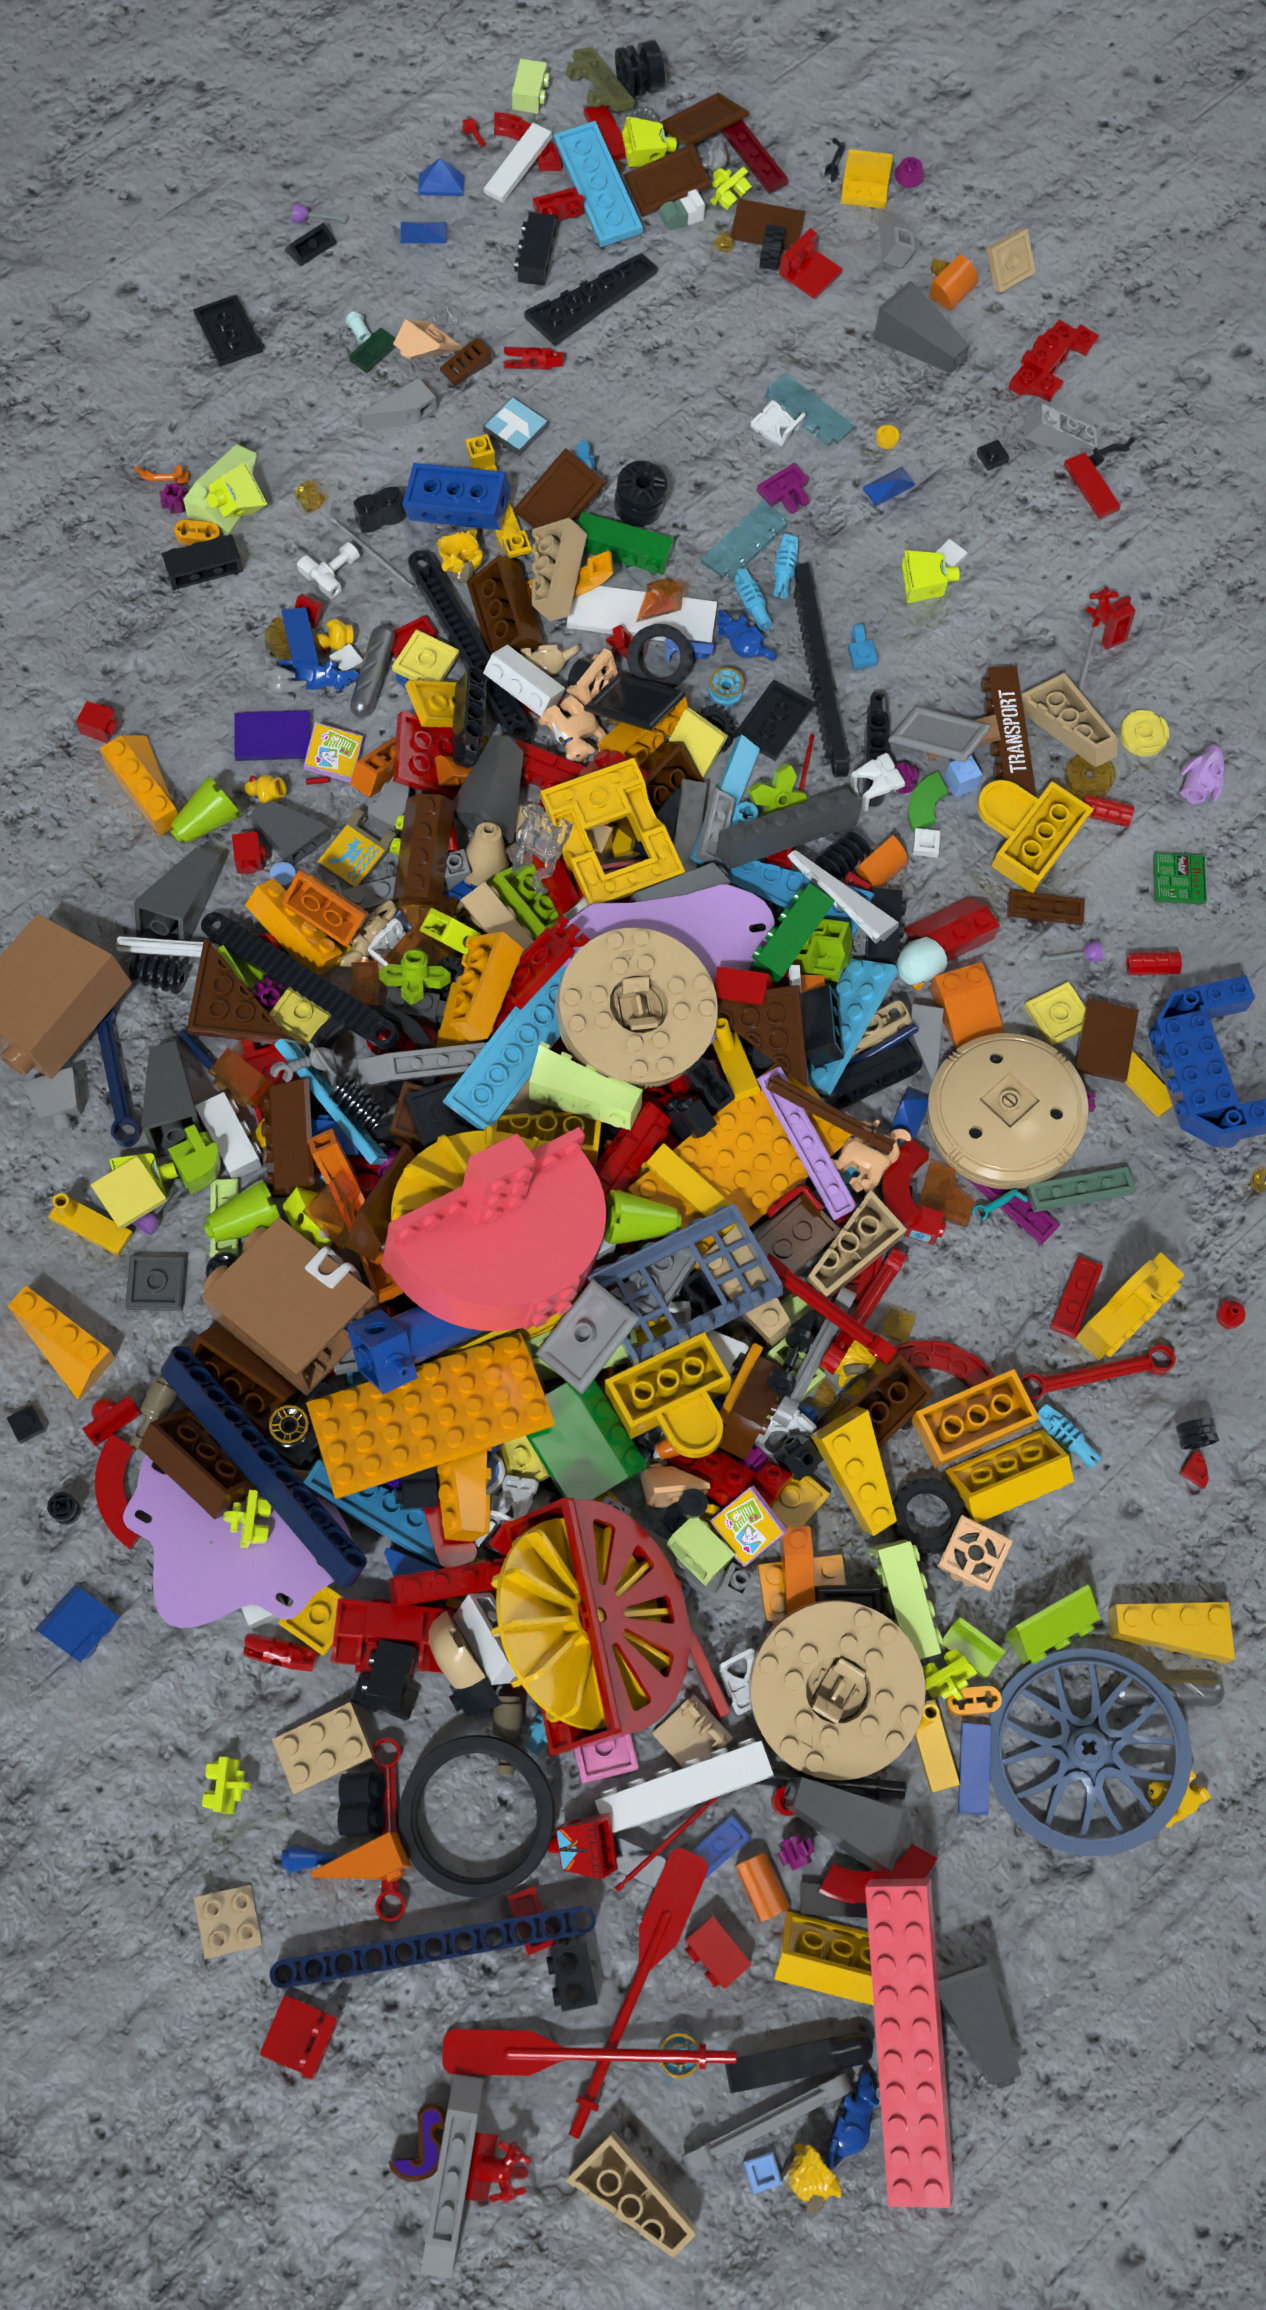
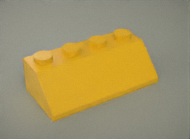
[945,1429,1074,1523]
[774,1911,874,2006]

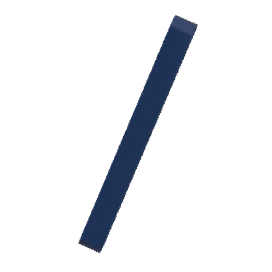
[160,1346,367,1587]
[269,1906,596,1989]

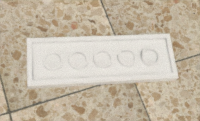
[567,586,717,644]

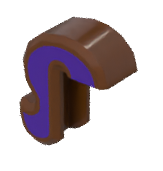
[388,2103,446,2182]

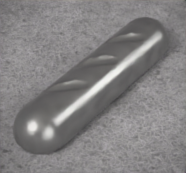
[350,625,395,718]
[1108,1677,1225,1706]

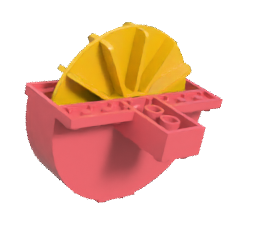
[382,1125,606,1331]

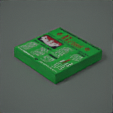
[1153,853,1207,905]

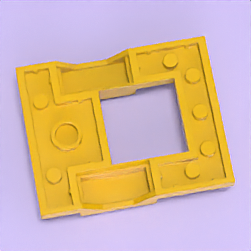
[539,758,685,906]

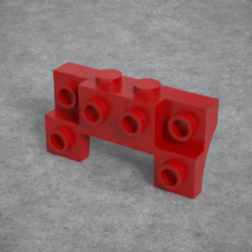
[1008,320,1100,402]
[667,1449,793,1509]
[330,1598,453,1674]

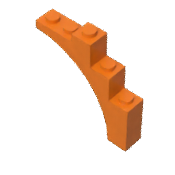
[307,1129,403,1304]

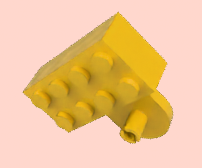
[977,780,1093,893]
[1076,1252,1185,1361]
[605,1332,731,1458]

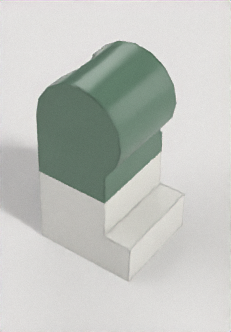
[658,189,705,230]

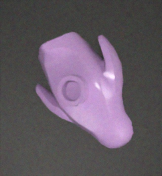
[1179,744,1224,804]

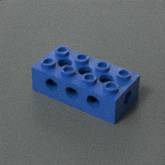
[402,463,511,530]

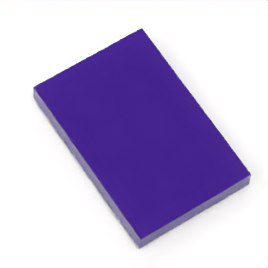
[234,711,311,761]

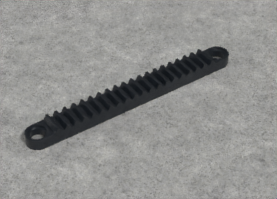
[408,550,533,744]
[793,563,848,778]
[201,912,399,1050]

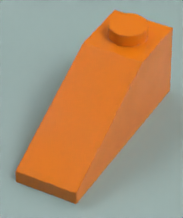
[350,736,396,798]
[779,1526,815,1614]
[311,1832,412,1883]

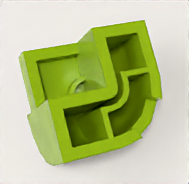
[791,919,852,982]
[168,1125,221,1195]

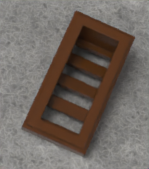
[440,337,491,386]

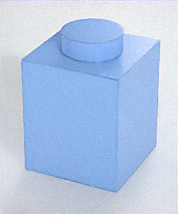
[944,755,982,798]

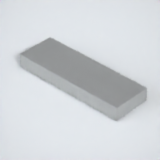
[695,788,736,867]

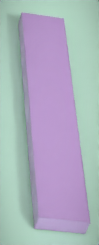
[757,1067,858,1221]

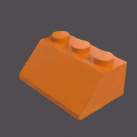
[281,869,369,947]

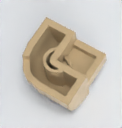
[429,1611,486,1689]

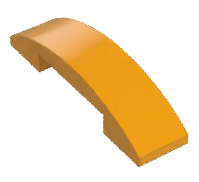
[525,551,613,603]

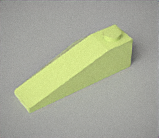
[183,444,257,535]

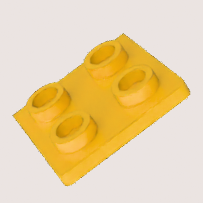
[841,149,893,209]

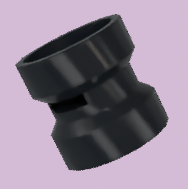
[47,1492,81,1525]

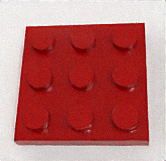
[393,711,460,800]

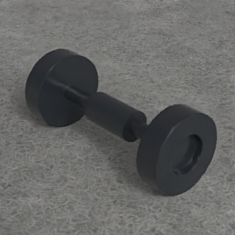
[767,1327,814,1395]
[663,1488,708,1533]

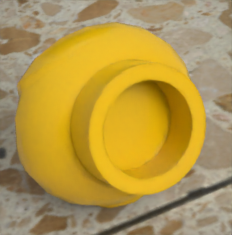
[313,619,353,654]
[244,775,286,804]

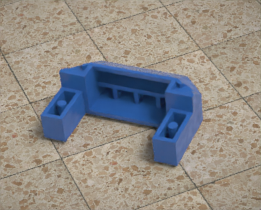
[1148,975,1266,1148]

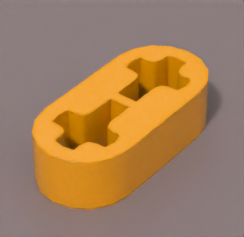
[174,520,221,545]
[946,1686,1002,1716]

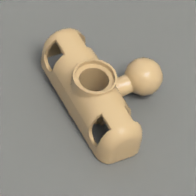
[853,1001,912,1055]

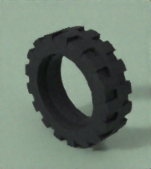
[627,624,693,688]
[891,1477,967,1555]

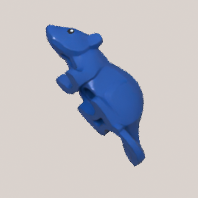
[717,610,777,661]
[279,659,360,690]
[824,2071,880,2171]

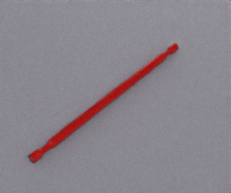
[799,734,814,792]
[615,1797,718,1892]

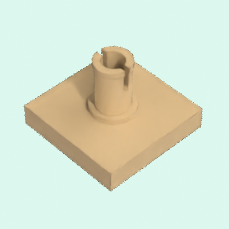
[986,227,1036,293]

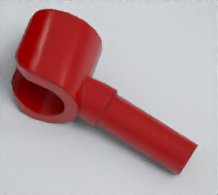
[462,118,486,148]

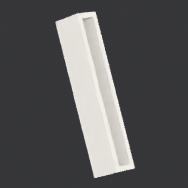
[595,1738,774,1835]

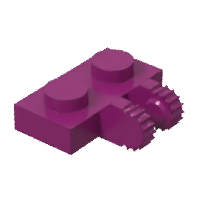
[757,463,810,514]

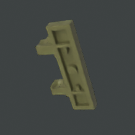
[565,47,635,112]

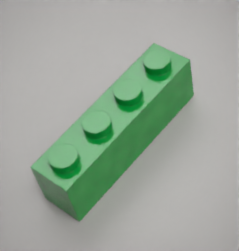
[577,512,674,575]
[750,883,835,986]

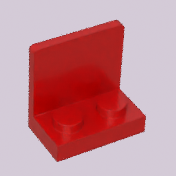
[779,228,842,299]
[260,1996,340,2080]

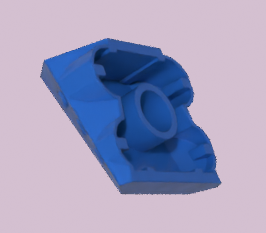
[35,1585,120,1663]

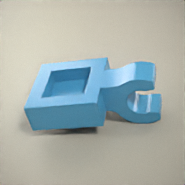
[848,623,878,670]

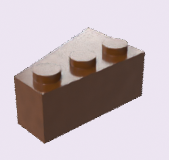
[718,1356,784,1460]

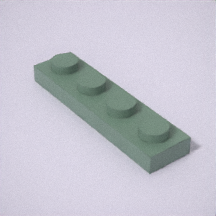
[1026,1167,1136,1212]

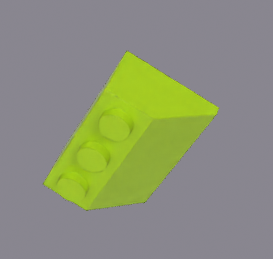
[489,858,559,941]
[1005,1584,1100,1665]

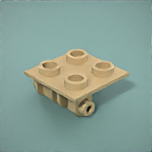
[652,1694,733,1769]
[193,1885,262,1959]

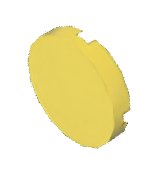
[1119,710,1169,757]

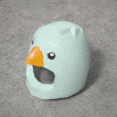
[896,937,947,991]

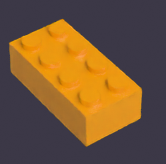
[912,1369,1040,1469]

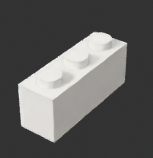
[483,645,565,717]
[195,1092,262,1179]
[453,1592,516,1685]

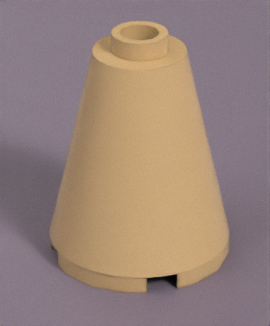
[463,822,510,886]

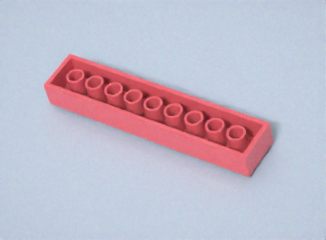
[865,1878,954,2208]

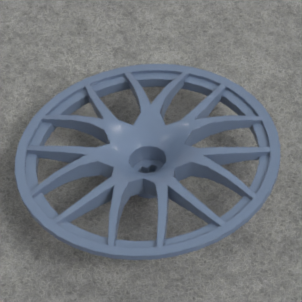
[988,1648,1192,1857]

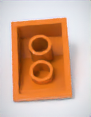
[929,962,1004,1052]

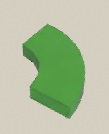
[908,772,948,832]

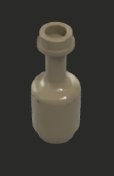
[129,1377,178,1451]
[492,1696,523,1775]

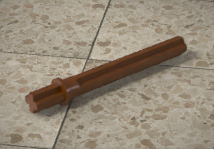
[766,1075,896,1154]

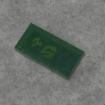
[349,327,396,373]

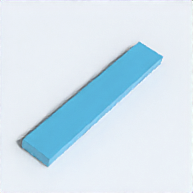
[690,735,760,867]
[274,1039,388,1165]

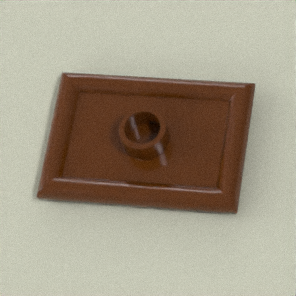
[659,92,750,146]
[623,144,712,217]
[513,448,607,529]

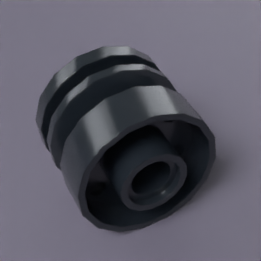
[615,40,665,96]
[614,460,667,527]

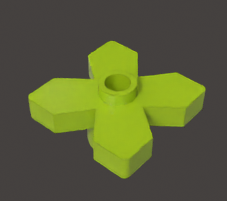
[747,763,809,816]
[379,948,451,1005]

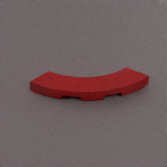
[494,112,561,171]
[882,1139,929,1228]
[893,1340,996,1388]
[95,1433,141,1550]
[819,1844,938,1904]

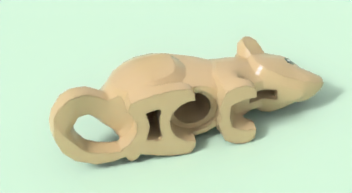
[521,645,580,677]
[340,900,397,967]

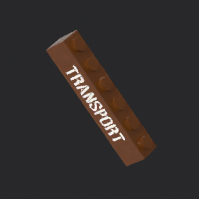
[981,666,1036,797]

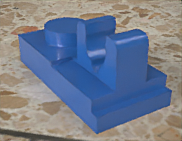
[664,639,714,664]

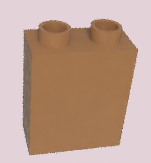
[0,914,132,1079]
[201,1218,380,1396]

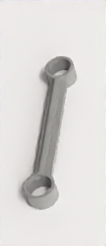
[772,1286,857,1427]
[681,2072,853,2174]

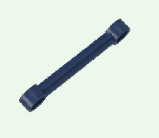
[96,1007,140,1147]

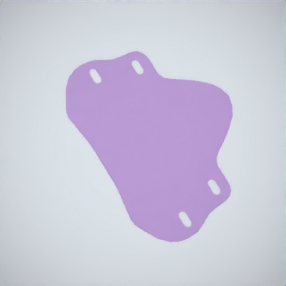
[563,884,775,1046]
[123,1455,352,1628]

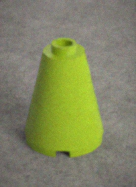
[170,775,242,844]
[203,1180,280,1242]
[604,1190,681,1245]

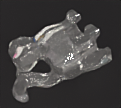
[506,803,573,895]

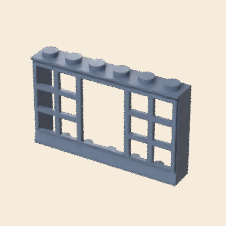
[587,1203,783,1366]

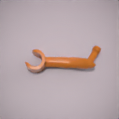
[134,465,188,485]

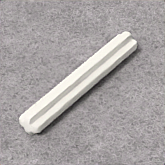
[116,936,220,957]

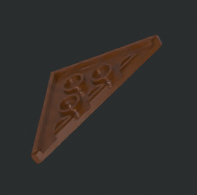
[187,938,289,1044]
[717,985,809,1087]

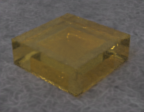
[881,1308,916,1343]

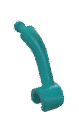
[971,1188,1028,1222]

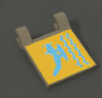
[316,807,397,887]

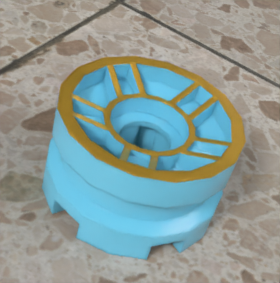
[708,667,744,707]
[658,2033,699,2078]

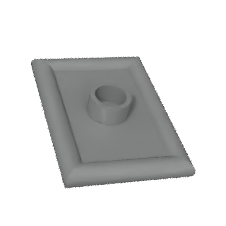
[888,706,991,762]
[535,1279,640,1394]

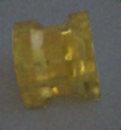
[294,481,325,513]

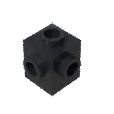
[773,1434,824,1481]

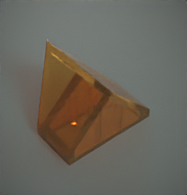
[635,577,683,623]
[395,896,459,944]

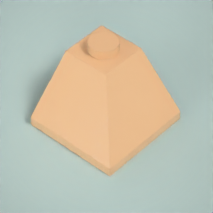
[393,319,463,359]
[640,1464,710,1509]

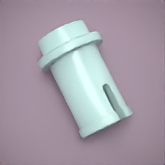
[346,311,371,343]

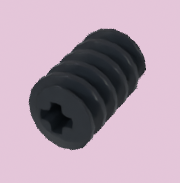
[815,831,871,880]
[129,953,188,994]
[329,1076,390,1132]

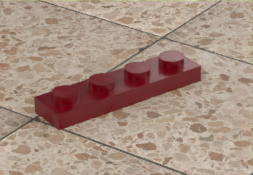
[721,120,788,193]

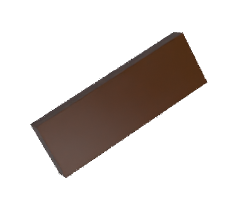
[1007,890,1085,925]

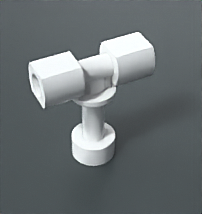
[297,542,360,599]

